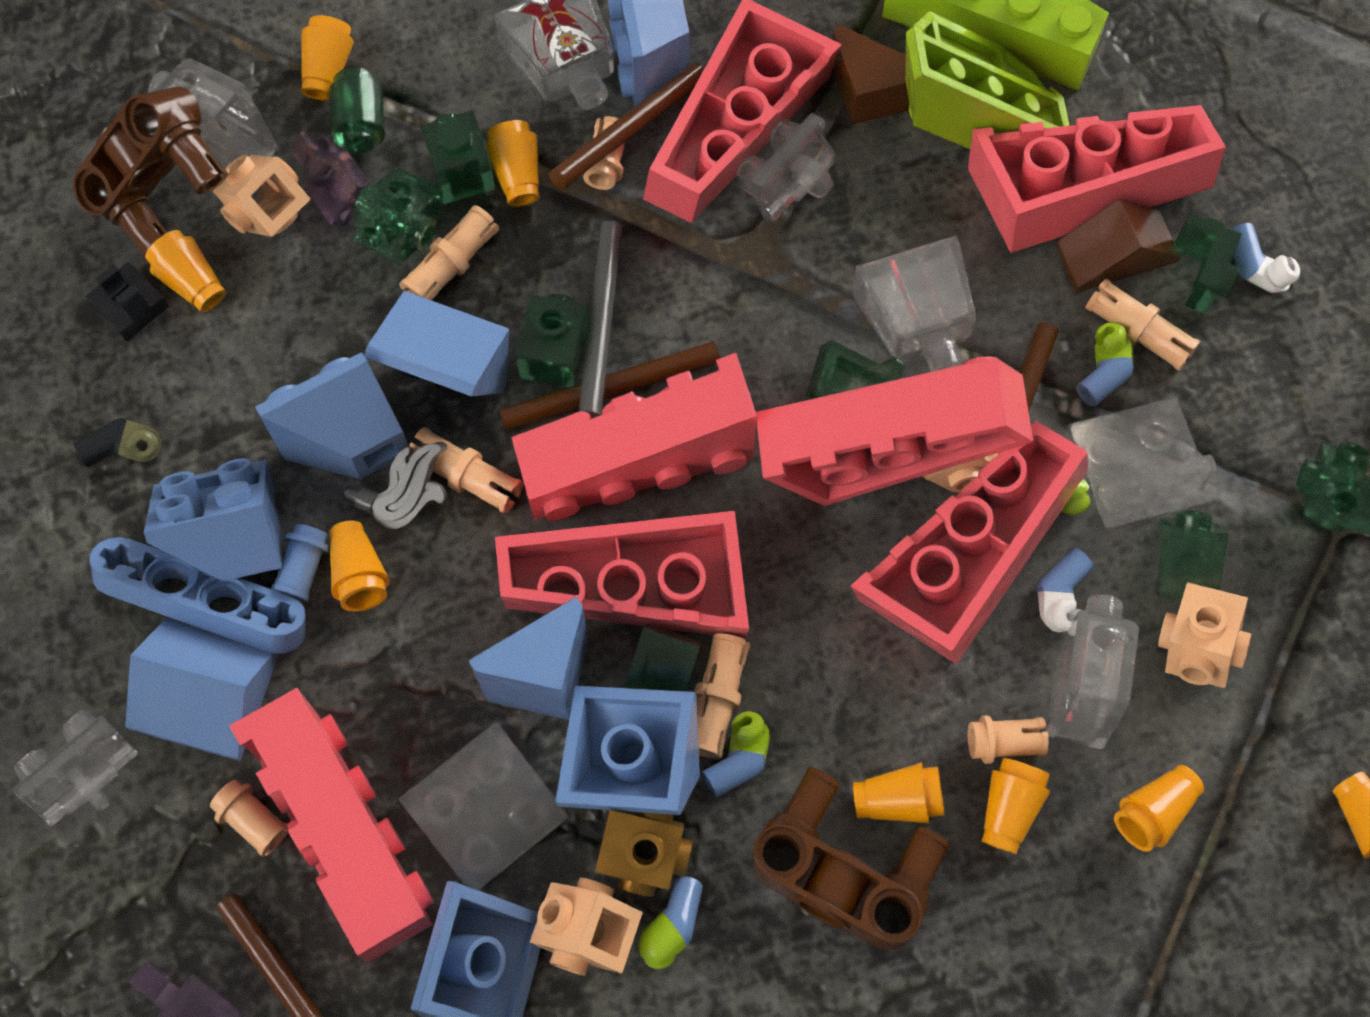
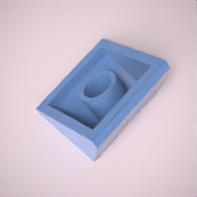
[364,291,509,396]
[469,597,589,720]
[125,617,279,761]
[555,686,700,815]
[411,881,541,1017]

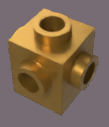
[595,809,693,897]

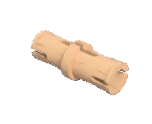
[399,205,499,300]
[1085,278,1201,371]
[408,427,524,514]
[694,633,750,760]

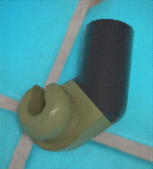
[73,418,161,467]

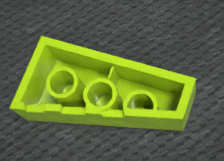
[882,0,1109,91]

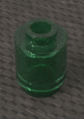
[328,68,386,153]

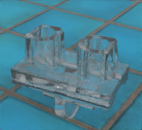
[737,113,835,222]
[12,710,138,827]

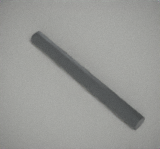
[579,220,622,419]

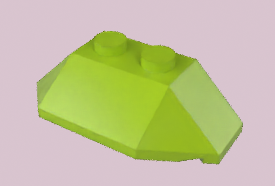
[905,11,1070,149]

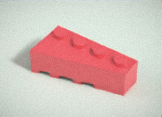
[643,0,842,223]
[968,105,1226,253]
[511,353,757,521]
[756,357,1033,506]
[851,421,1088,665]
[495,511,749,640]
[229,688,435,963]

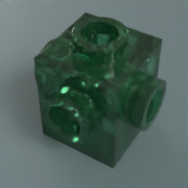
[353,166,443,265]
[1295,442,1370,535]

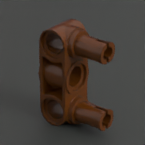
[73,86,228,261]
[752,767,950,951]

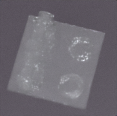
[1068,397,1217,530]
[398,721,569,890]

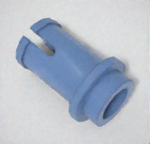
[271,524,330,602]

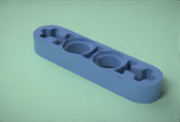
[89,537,306,654]

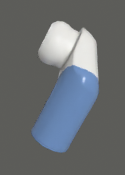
[1227,223,1300,293]
[1037,548,1094,632]

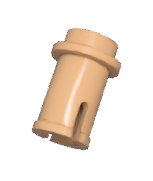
[583,116,625,190]
[967,715,1049,764]
[210,780,289,857]

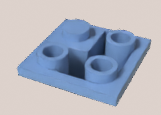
[608,0,690,107]
[255,352,409,479]
[144,458,283,581]

